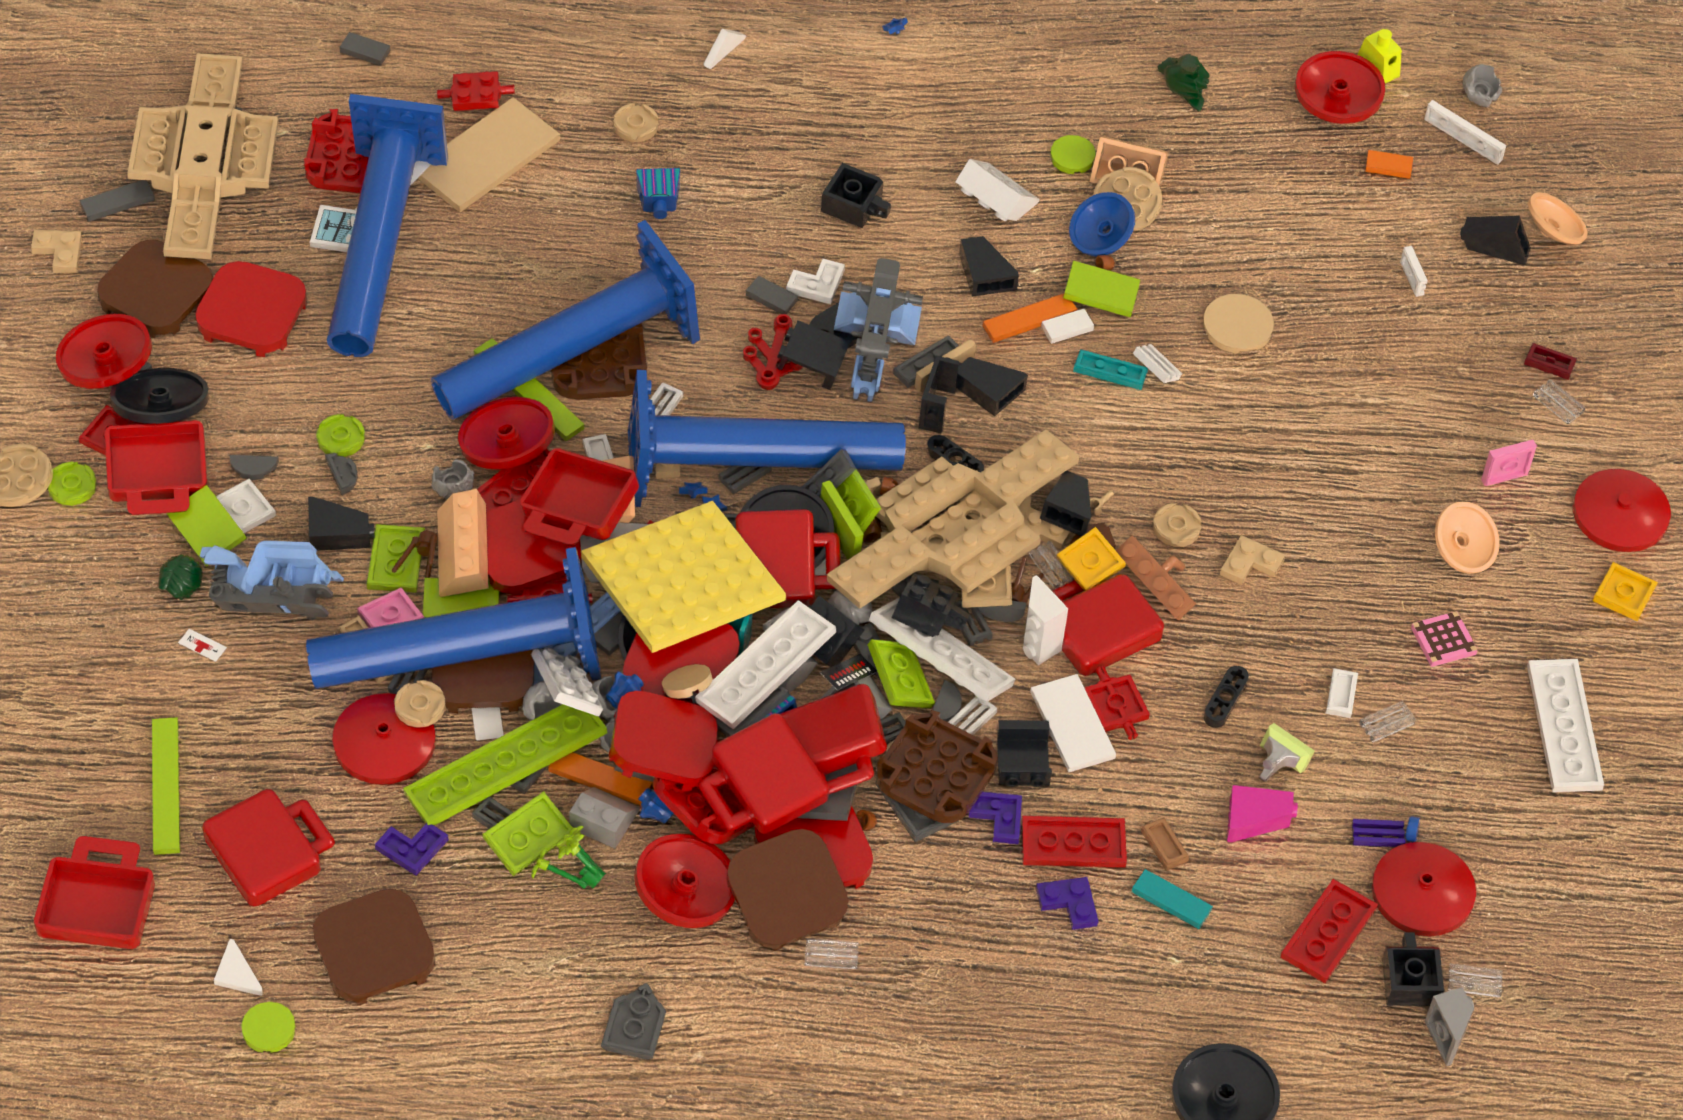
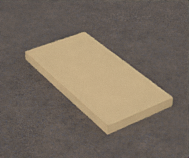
[418,97,560,212]

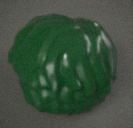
[158,554,203,600]

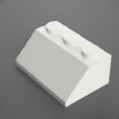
[956,159,1040,221]
[1023,575,1068,665]

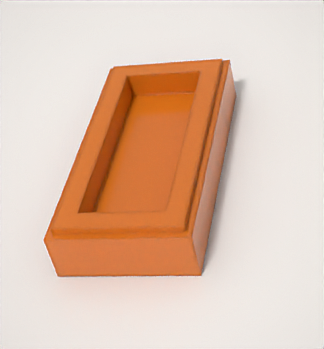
[1365,150,1413,179]

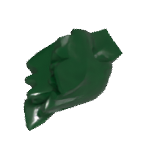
[1157,54,1210,112]

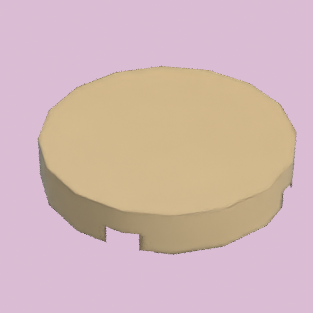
[613,103,659,142]
[1153,503,1201,547]
[662,664,713,699]
[394,680,446,727]

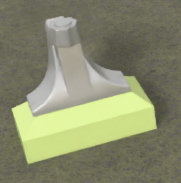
[1260,723,1315,782]

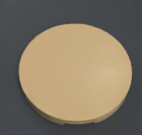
[1093,167,1162,231]
[1203,294,1274,354]
[0,444,53,507]

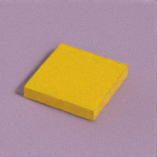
[1056,527,1126,591]
[1593,562,1658,622]

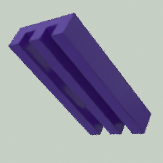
[1352,819,1405,847]

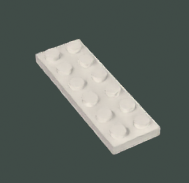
[869,598,1015,702]
[695,600,836,729]
[1527,659,1604,792]

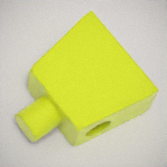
[1357,29,1402,84]

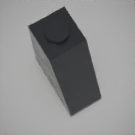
[1460,216,1531,264]
[959,236,1019,297]
[956,357,1028,416]
[1040,471,1091,536]
[308,497,375,551]

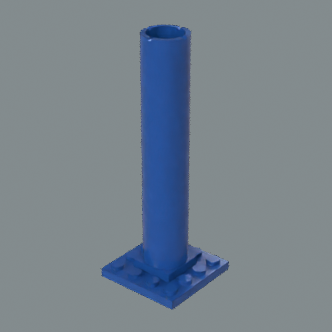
[327,94,448,357]
[431,220,700,420]
[628,370,906,507]
[306,547,602,689]

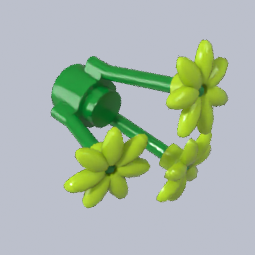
[531,825,606,889]

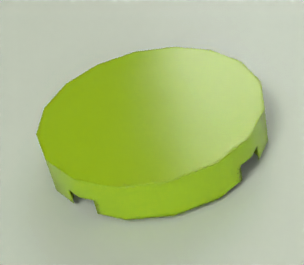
[1050,135,1096,174]
[316,414,365,457]
[48,461,97,506]
[241,1002,296,1053]

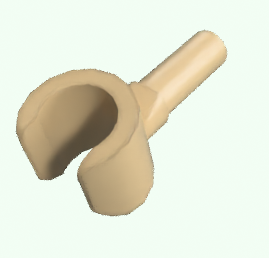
[1090,490,1114,515]

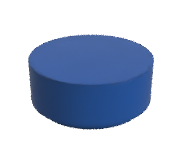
[1405,816,1420,842]

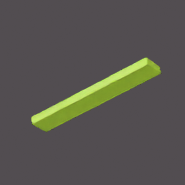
[474,338,584,441]
[152,717,180,855]

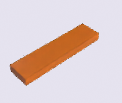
[983,293,1077,343]
[548,752,653,806]

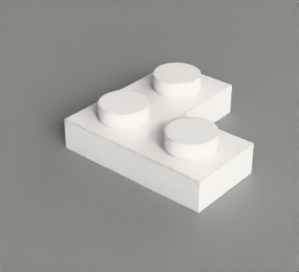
[786,259,845,305]

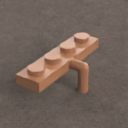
[1116,535,1196,621]

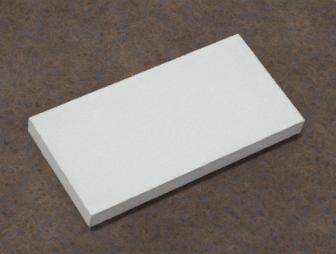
[531,647,603,716]
[1030,674,1116,773]

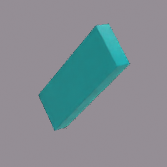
[1073,349,1148,390]
[1132,869,1213,929]

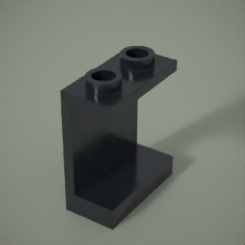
[777,320,850,390]
[919,356,959,434]
[997,720,1052,787]

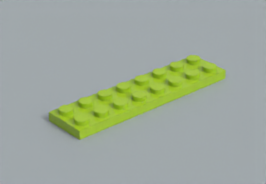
[403,704,608,826]

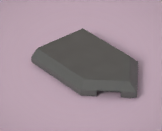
[601,983,666,1060]

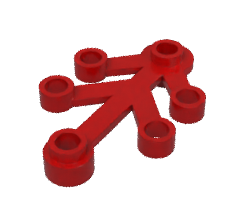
[743,314,803,390]

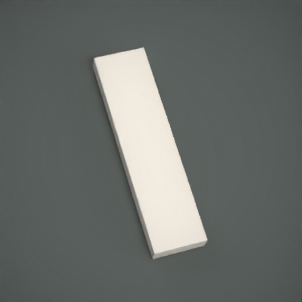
[1424,100,1506,165]

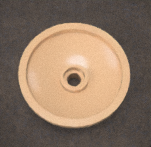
[1528,192,1588,245]
[1435,502,1499,574]

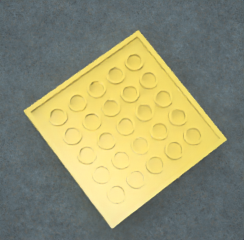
[581,501,786,653]

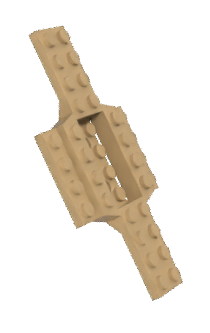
[127,53,278,259]
[827,430,1079,609]

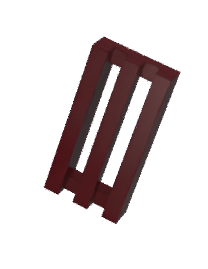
[1524,343,1577,380]

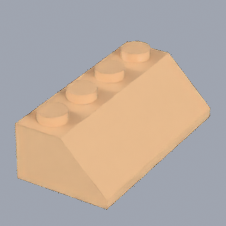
[437,489,488,597]

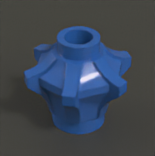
[606,671,644,709]
[639,788,674,824]

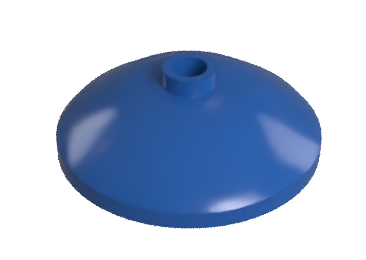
[1069,192,1135,257]

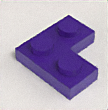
[969,792,1022,844]
[375,823,449,876]
[1036,877,1098,930]

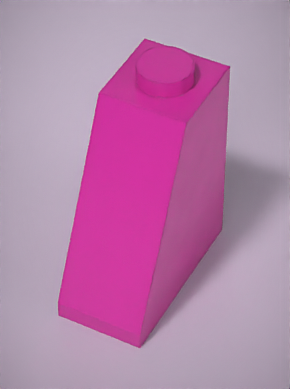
[1227,785,1298,842]

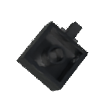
[821,163,891,228]
[892,573,969,637]
[791,596,865,667]
[1382,932,1444,1006]

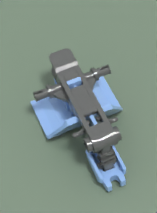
[834,258,923,402]
[200,541,344,621]

